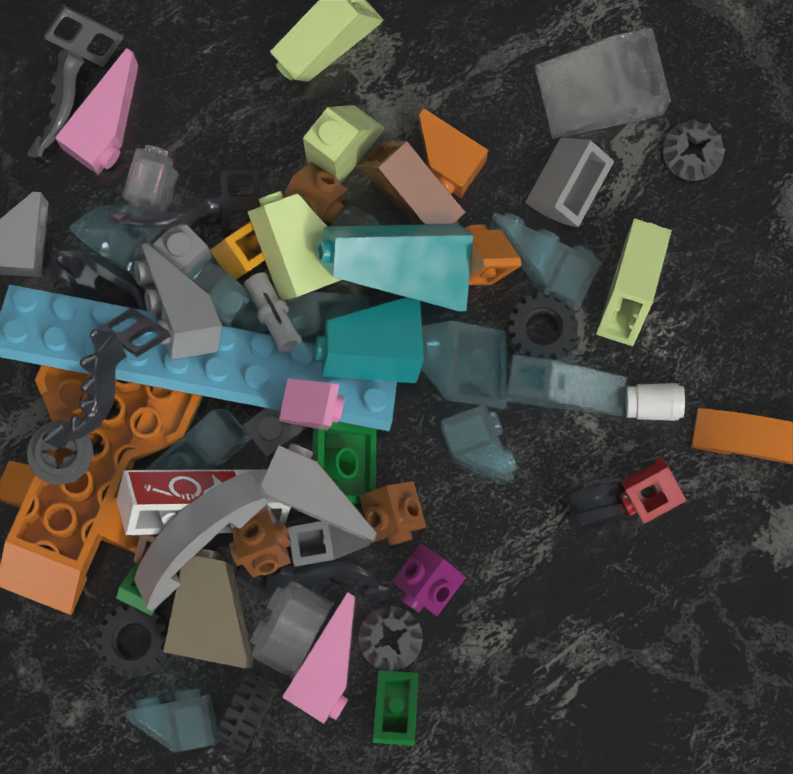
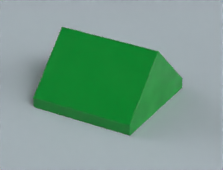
[313,422,377,506]

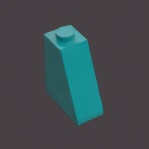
[315,297,424,383]

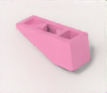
[55,48,138,175]
[283,592,355,724]

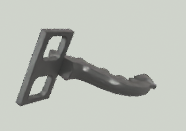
[27,5,124,158]

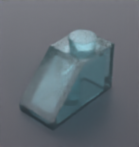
[285,292,370,343]

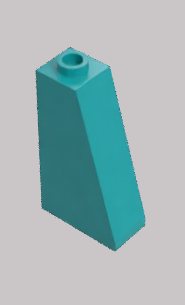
[317,224,473,311]

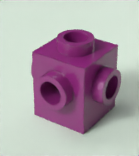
[392,544,466,616]

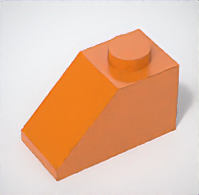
[419,108,488,198]
[465,225,521,285]

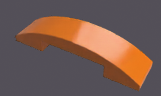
[691,408,793,465]

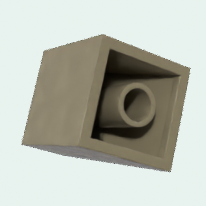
[163,549,254,668]

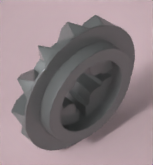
[663,119,725,181]
[27,420,94,486]
[359,606,423,671]

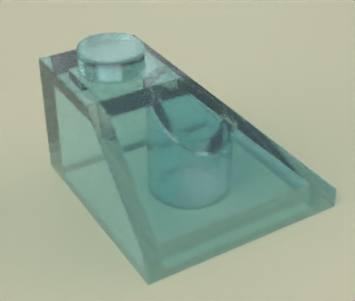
[421,321,507,409]

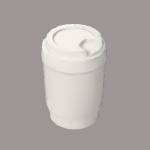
[626,383,685,421]

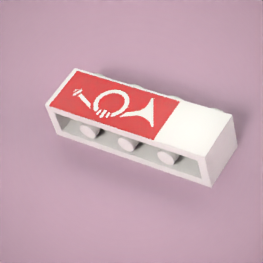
[117,469,290,535]

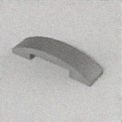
[134,471,269,611]

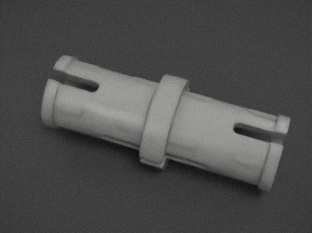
[244,272,302,353]

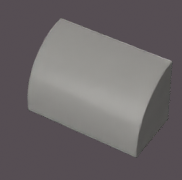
[525,137,614,227]

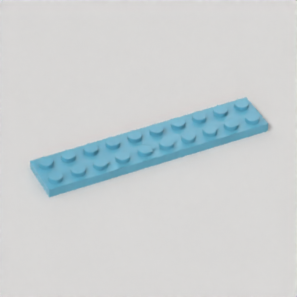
[0,284,397,431]

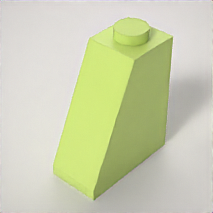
[270,0,383,82]
[303,105,384,184]
[248,191,342,300]
[596,219,672,346]

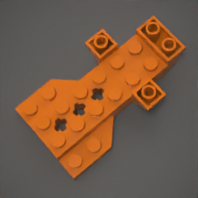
[0,365,203,615]

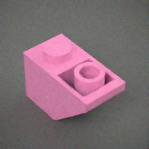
[279,378,345,430]

